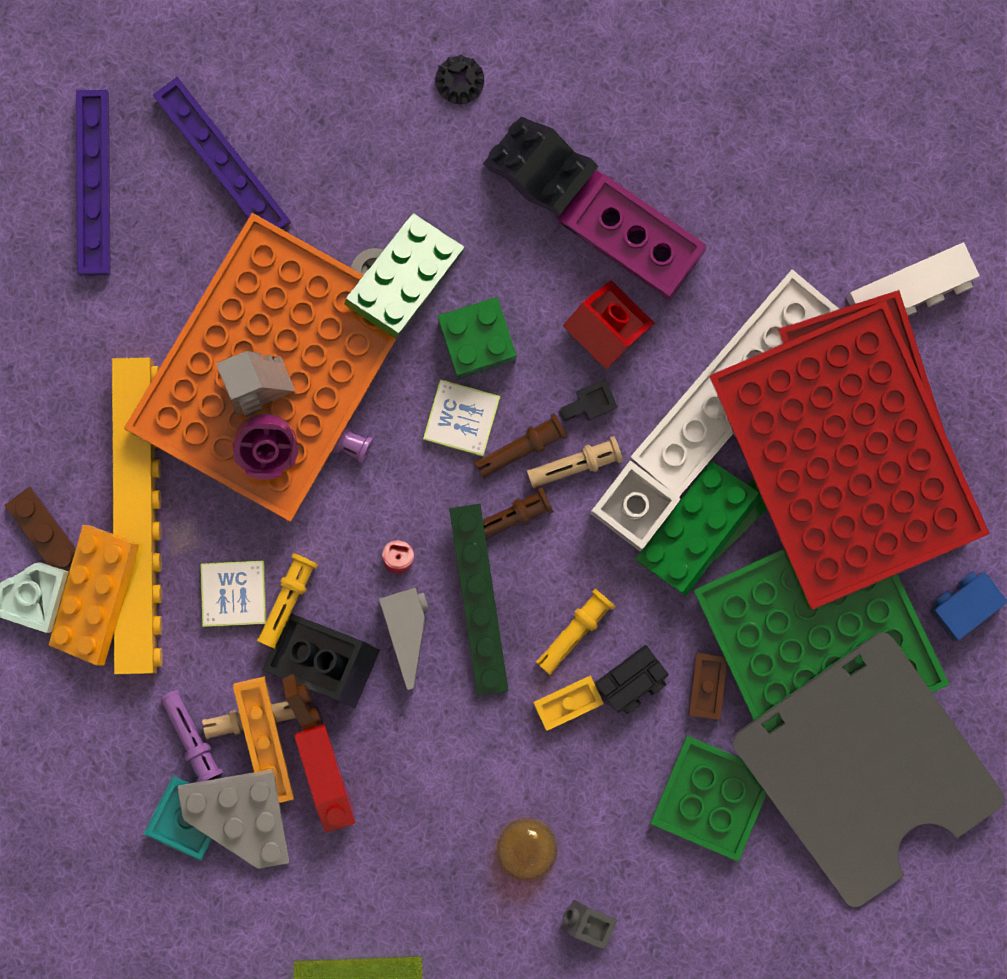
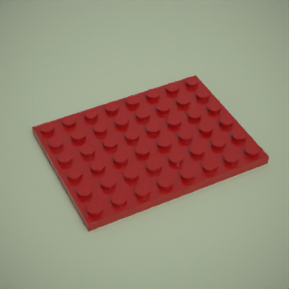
[709,300,990,610]

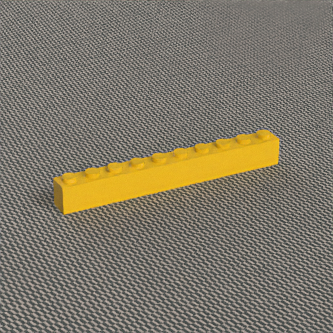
[112,358,163,674]

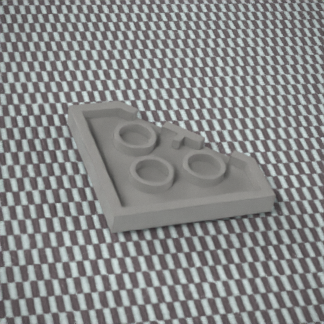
[178,769,290,869]

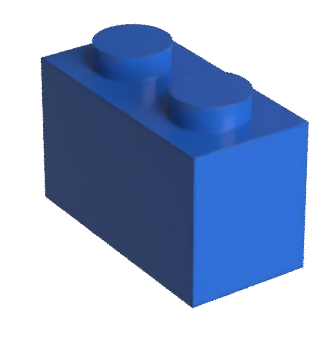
[930,571,1007,641]

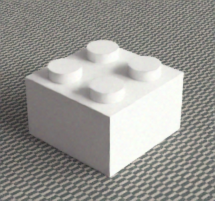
[590,461,680,551]

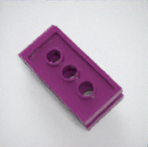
[556,170,706,301]

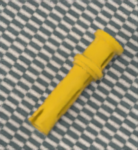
[257,553,318,649]
[536,589,616,675]

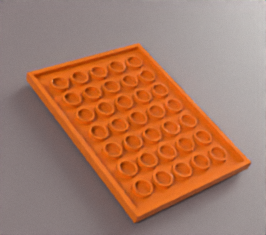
[124,213,398,523]

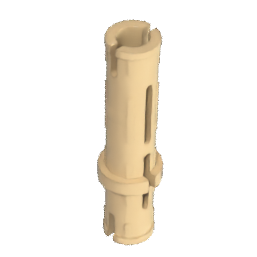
[202,701,296,740]

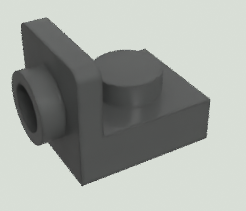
[561,900,618,950]

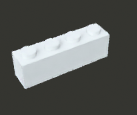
[846,242,980,316]

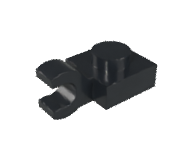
[559,379,618,422]

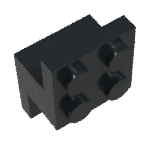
[483,117,599,215]

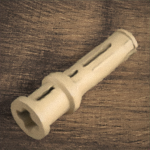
[527,436,623,489]

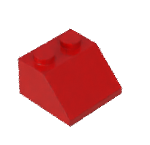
[563,280,655,369]

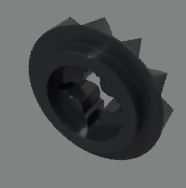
[435,54,484,104]

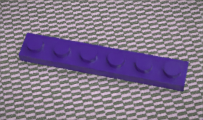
[153,77,291,230]
[76,90,111,276]

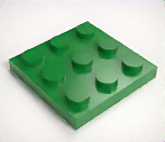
[650,735,767,862]

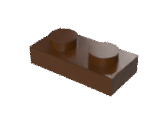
[688,653,727,720]
[282,674,323,731]

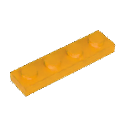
[233,676,294,803]

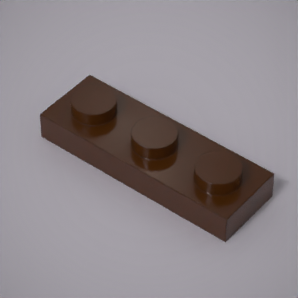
[4,486,76,575]

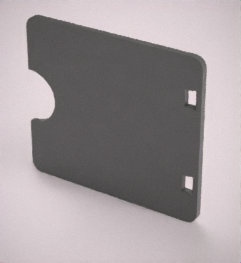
[732,632,1005,907]

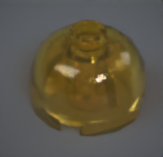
[495,817,558,882]

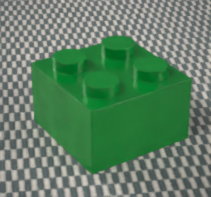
[438,297,517,380]

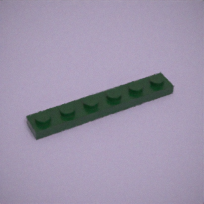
[449,503,509,696]

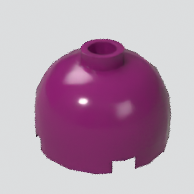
[233,414,298,480]

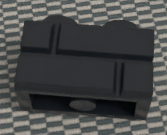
[594,645,669,715]

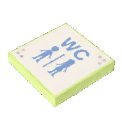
[423,379,500,457]
[200,561,267,627]

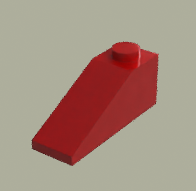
[294,724,356,833]

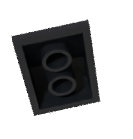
[262,613,380,708]

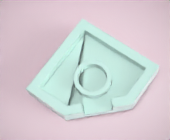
[0,563,69,633]

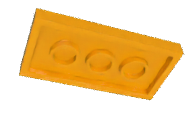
[49,525,139,666]

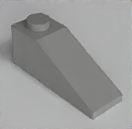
[379,588,429,690]

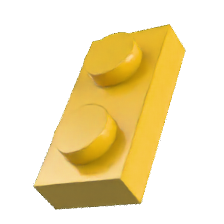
[533,675,604,731]

